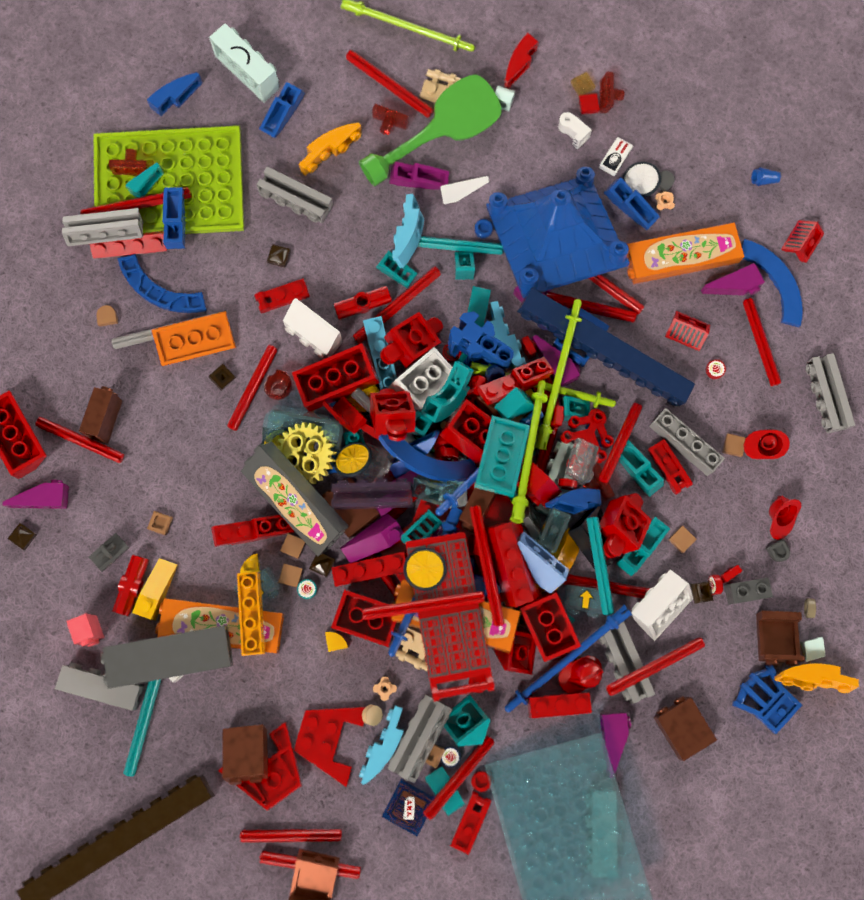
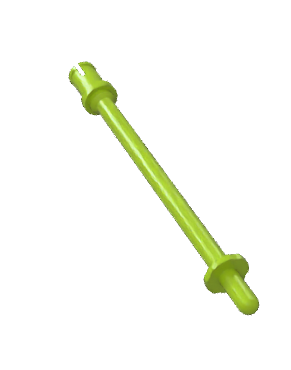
[341,0,475,52]
[535,299,582,450]
[470,361,616,408]
[510,380,548,524]

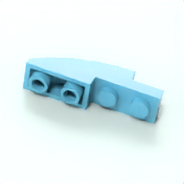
[392,194,424,268]
[489,301,526,370]
[363,316,397,390]
[359,705,404,784]

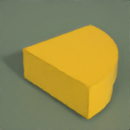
[240,554,260,573]
[325,632,348,652]

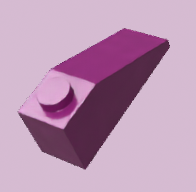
[701,263,765,295]
[532,335,581,387]
[2,480,69,509]
[340,514,404,563]
[599,712,631,778]

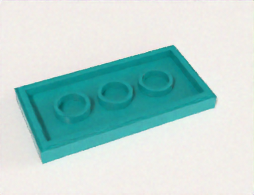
[474,416,530,497]

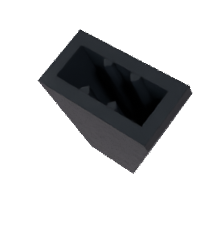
[568,506,613,569]

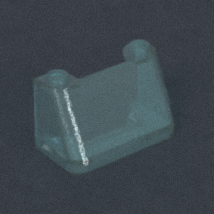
[262,405,344,455]

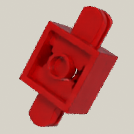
[380,312,443,368]
[370,388,416,441]
[600,493,652,558]

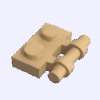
[420,69,462,103]
[395,626,428,671]

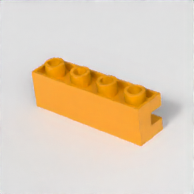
[237,572,265,656]

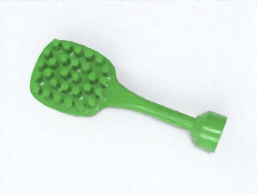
[359,75,501,187]

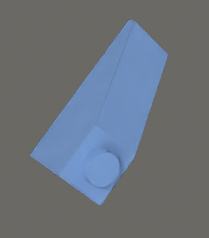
[517,531,569,594]

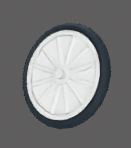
[623,162,661,198]

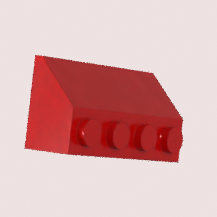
[0,390,47,479]
[485,520,542,607]

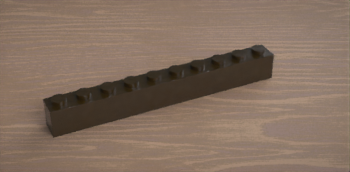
[16,774,215,900]

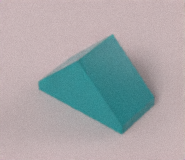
[455,252,475,280]
[495,387,534,420]
[560,396,590,421]

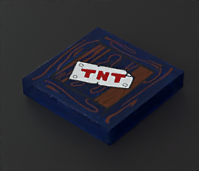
[381,779,435,837]

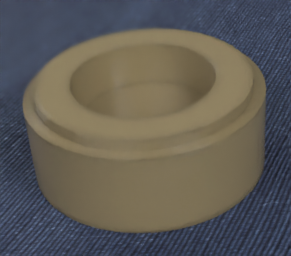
[804,598,816,618]

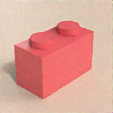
[66,614,104,647]

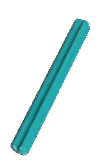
[417,236,503,255]
[587,517,614,615]
[123,679,161,777]

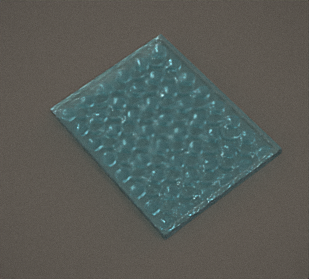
[485,732,653,900]

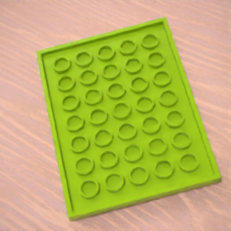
[94,126,244,234]

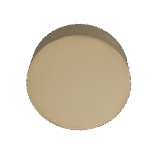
[362,704,382,726]

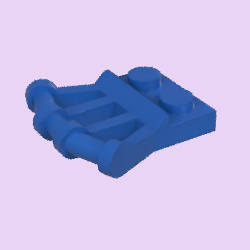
[732,665,802,734]

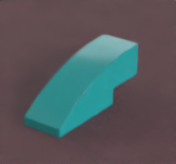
[611,440,664,497]
[616,516,670,576]

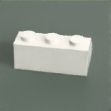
[283,298,342,358]
[388,347,452,410]
[631,570,693,641]

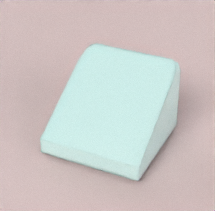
[800,637,825,662]

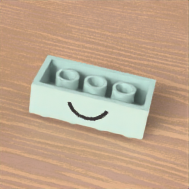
[209,24,280,103]

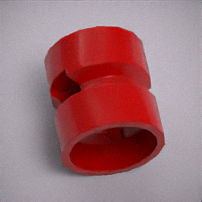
[434,432,460,462]

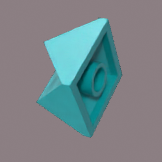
[444,695,490,746]

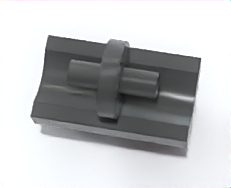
[89,533,129,572]

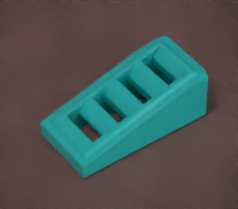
[125,163,163,198]
[376,251,418,288]
[400,510,443,544]

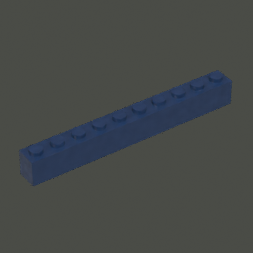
[517,288,695,406]

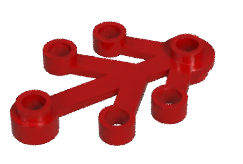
[560,409,614,472]

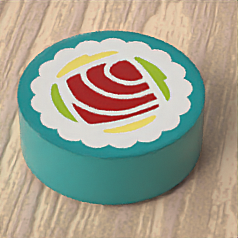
[297,579,317,599]

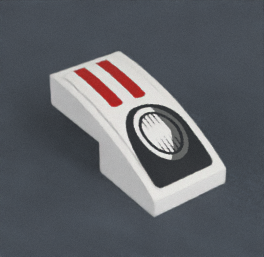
[599,137,633,176]

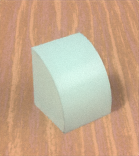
[495,86,516,111]

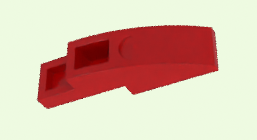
[477,357,554,406]
[211,515,294,547]

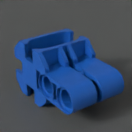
[448,312,514,372]

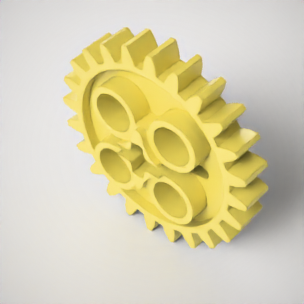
[276,422,337,484]

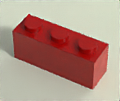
[527,692,592,718]

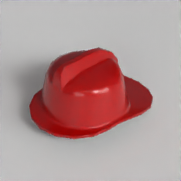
[743,429,790,459]
[769,495,801,540]
[558,655,604,693]

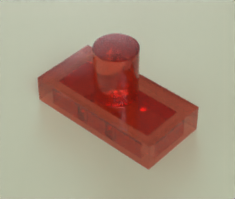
[600,71,625,113]
[372,104,409,135]
[109,149,150,175]
[582,462,615,501]

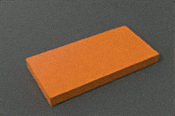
[152,311,236,366]

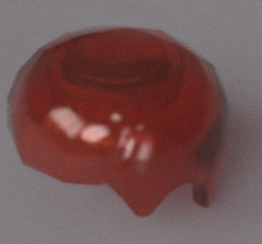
[264,370,293,400]

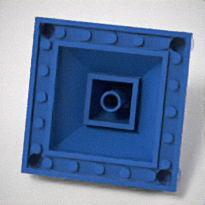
[486,167,630,298]

